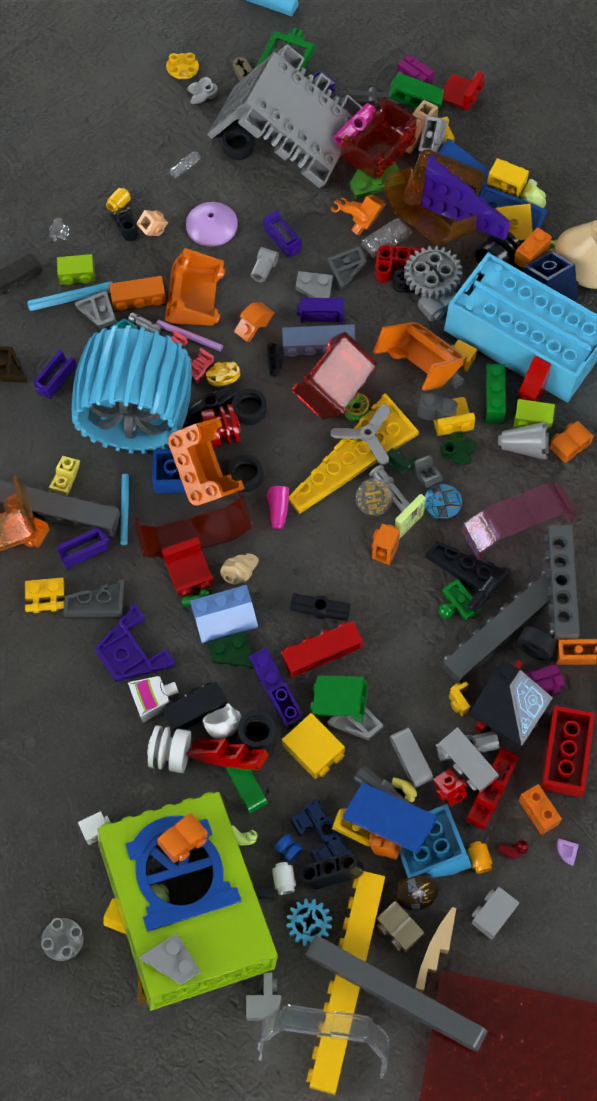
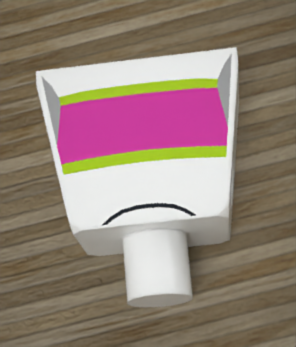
[128,676,179,722]

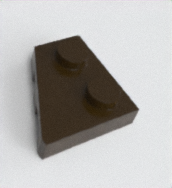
[0,346,27,383]

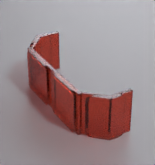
[134,490,252,559]

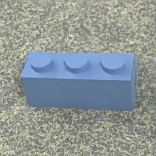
[190,585,258,644]

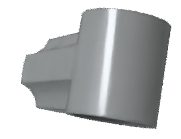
[251,247,279,283]

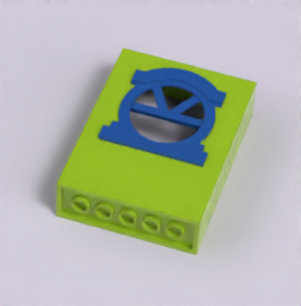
[97,792,278,1011]

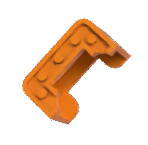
[168,418,245,506]

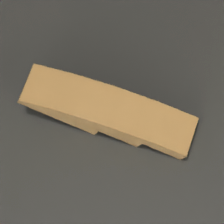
[415,907,456,993]

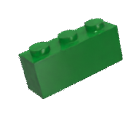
[389,72,444,110]
[485,364,506,423]

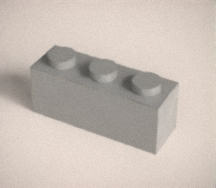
[439,727,499,792]

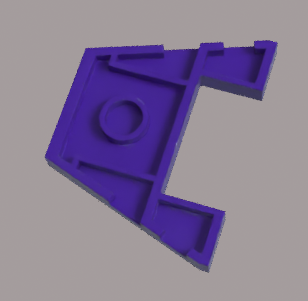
[95,604,176,682]

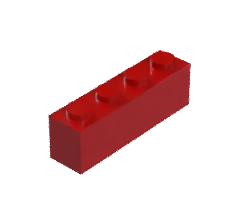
[281,621,363,679]

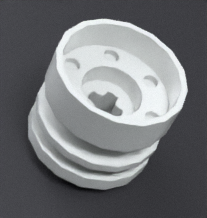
[147,725,191,773]

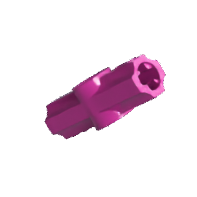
[334,103,377,147]

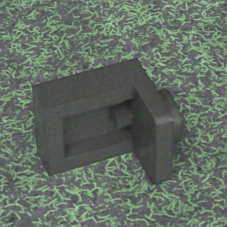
[414,455,443,488]

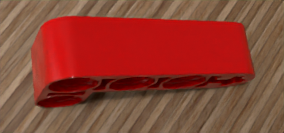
[375,245,436,283]

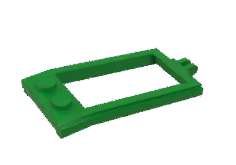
[255,27,316,72]

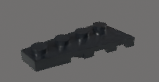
[425,541,511,597]

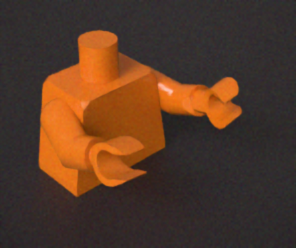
[331,194,386,235]

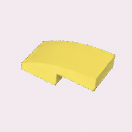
[49,456,80,496]

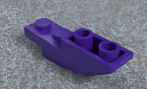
[249,647,304,727]

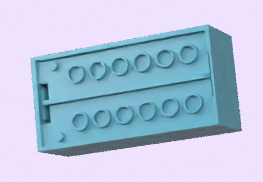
[444,253,597,403]

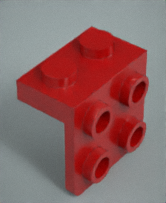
[442,71,485,111]

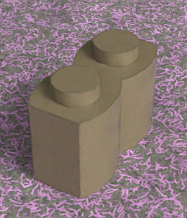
[376,901,424,953]

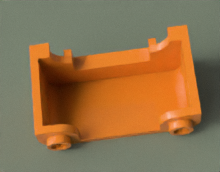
[165,248,225,326]

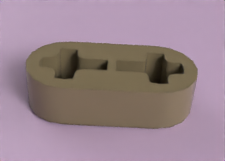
[233,57,253,81]

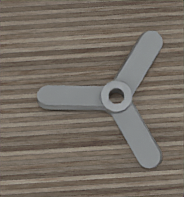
[331,405,390,465]

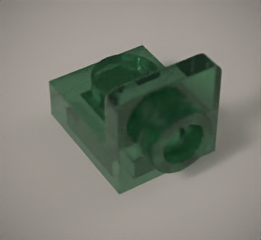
[387,448,416,475]

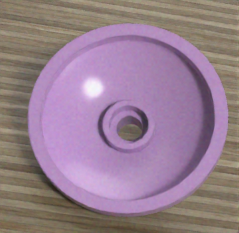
[186,202,238,247]

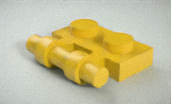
[25,578,65,613]

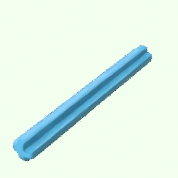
[28,281,113,311]

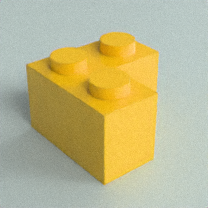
[487,158,529,199]

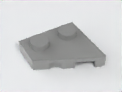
[296,271,333,298]
[75,291,117,329]
[327,707,383,740]

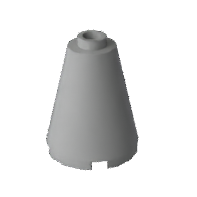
[498,422,550,459]

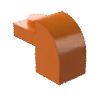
[234,302,275,342]

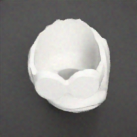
[203,703,242,739]

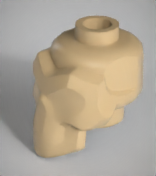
[220,553,259,584]

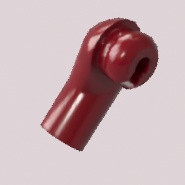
[497,840,529,859]

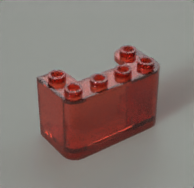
[341,97,417,180]
[292,332,377,420]

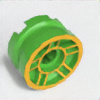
[343,392,369,422]

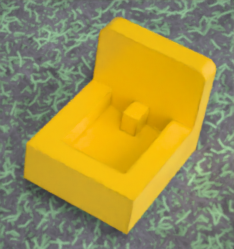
[449,681,470,717]

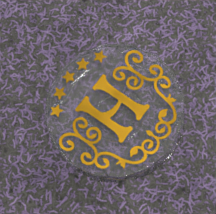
[356,478,394,516]

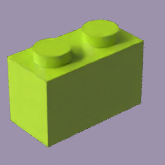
[57,254,95,285]
[513,399,555,432]

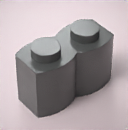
[417,393,458,421]

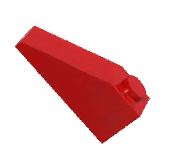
[517,356,551,402]

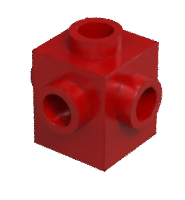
[433,769,467,807]

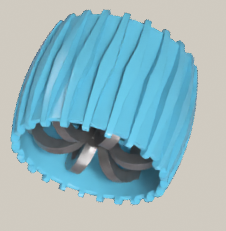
[72,325,192,454]

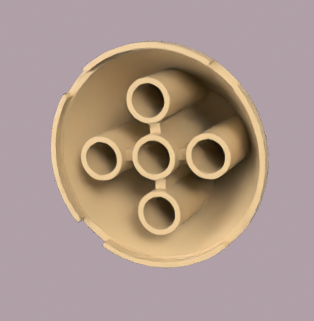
[554,220,597,289]

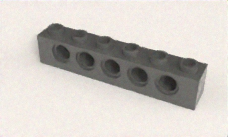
[543,525,580,642]

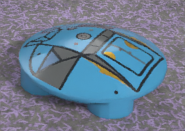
[425,484,462,519]

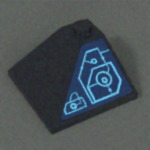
[469,659,553,747]

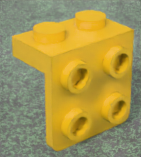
[433,397,475,436]

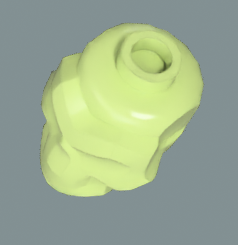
[520,179,546,208]

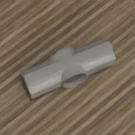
[436,731,499,762]

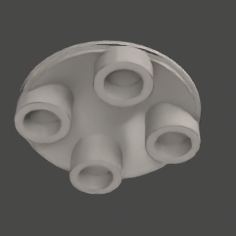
[41,918,84,961]

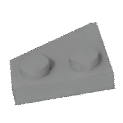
[140,934,201,985]

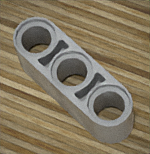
[389,728,433,788]

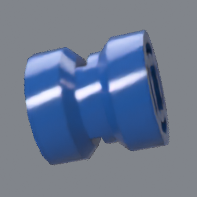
[274,833,303,863]

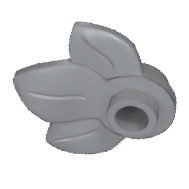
[187,77,218,104]

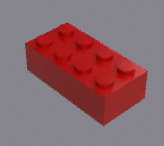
[540,706,595,798]

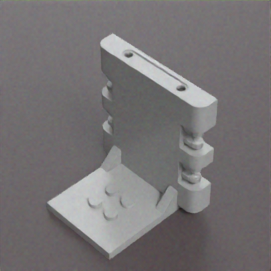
[207,44,362,188]

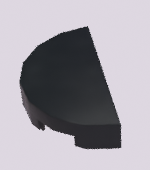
[267,343,284,377]

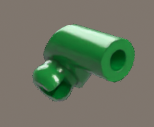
[182,589,210,606]

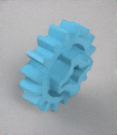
[286,899,332,946]

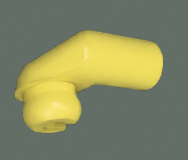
[392,777,417,803]

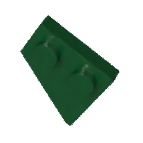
[207,632,254,669]

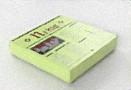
[395,494,426,539]

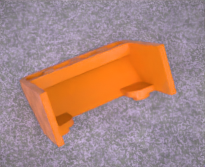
[373,322,465,391]

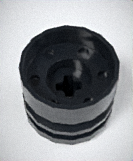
[475,232,521,265]

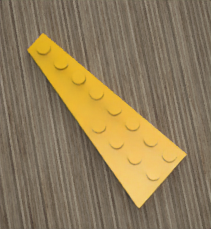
[289,393,419,514]

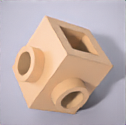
[136,210,168,236]

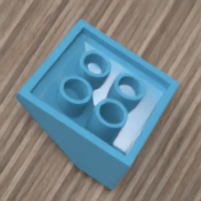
[399,804,472,878]

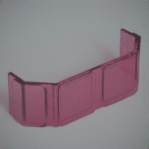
[462,483,578,560]

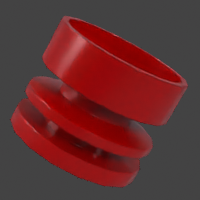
[200,404,241,448]

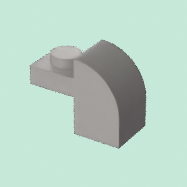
[246,973,282,1021]

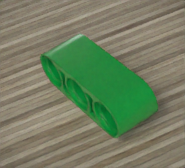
[224,767,268,814]

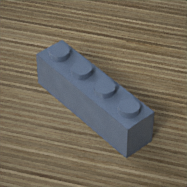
[282,324,356,357]

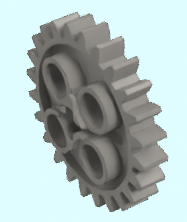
[404,246,462,299]

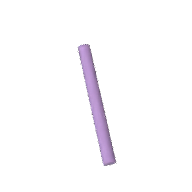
[156,320,223,352]

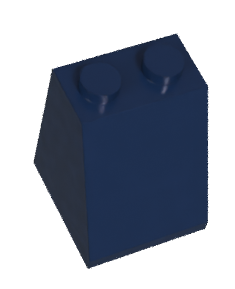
[524,250,577,301]

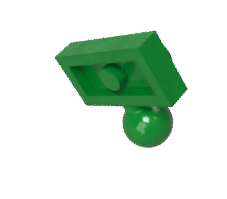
[438,579,481,622]

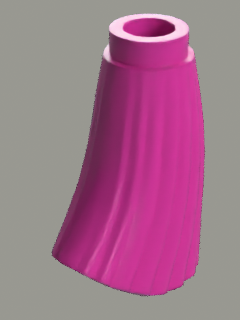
[266,486,289,529]

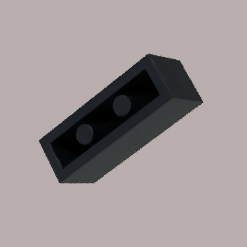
[163,681,228,733]

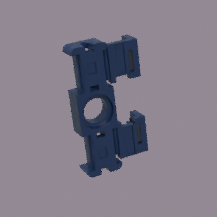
[290,799,352,862]

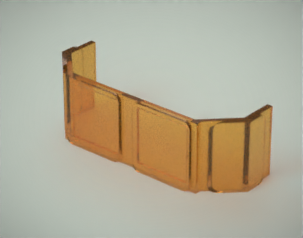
[384,167,477,245]

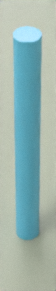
[120,474,129,545]

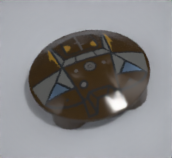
[397,873,438,910]

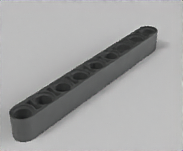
[305,935,488,1052]

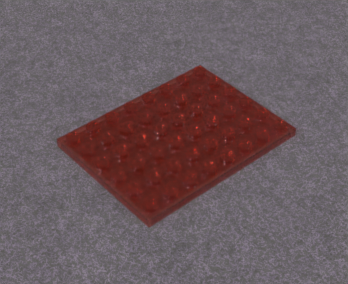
[419,970,597,1101]

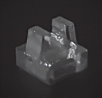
[49,217,69,242]

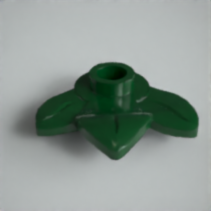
[440,431,476,465]

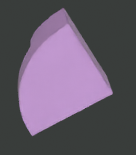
[557,838,579,866]

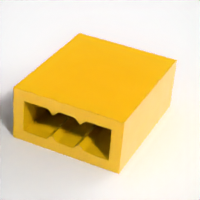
[282,713,345,780]

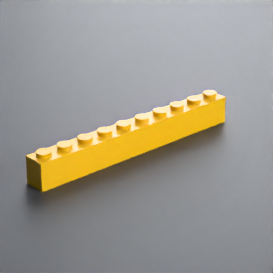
[306,871,385,1095]

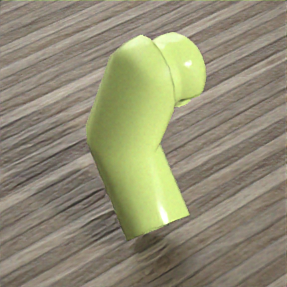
[232,825,258,846]

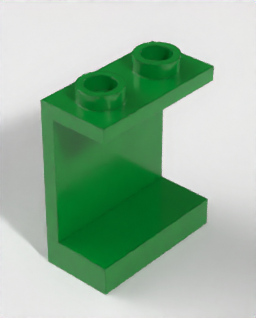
[310,676,368,722]

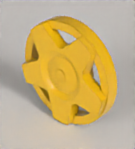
[206,362,240,387]

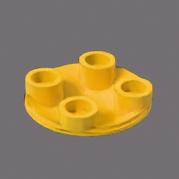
[166,53,199,79]

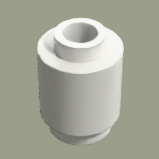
[272,862,296,895]

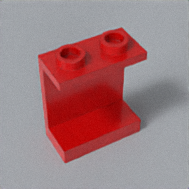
[161,537,214,596]

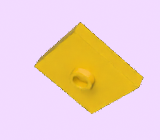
[495,204,533,241]

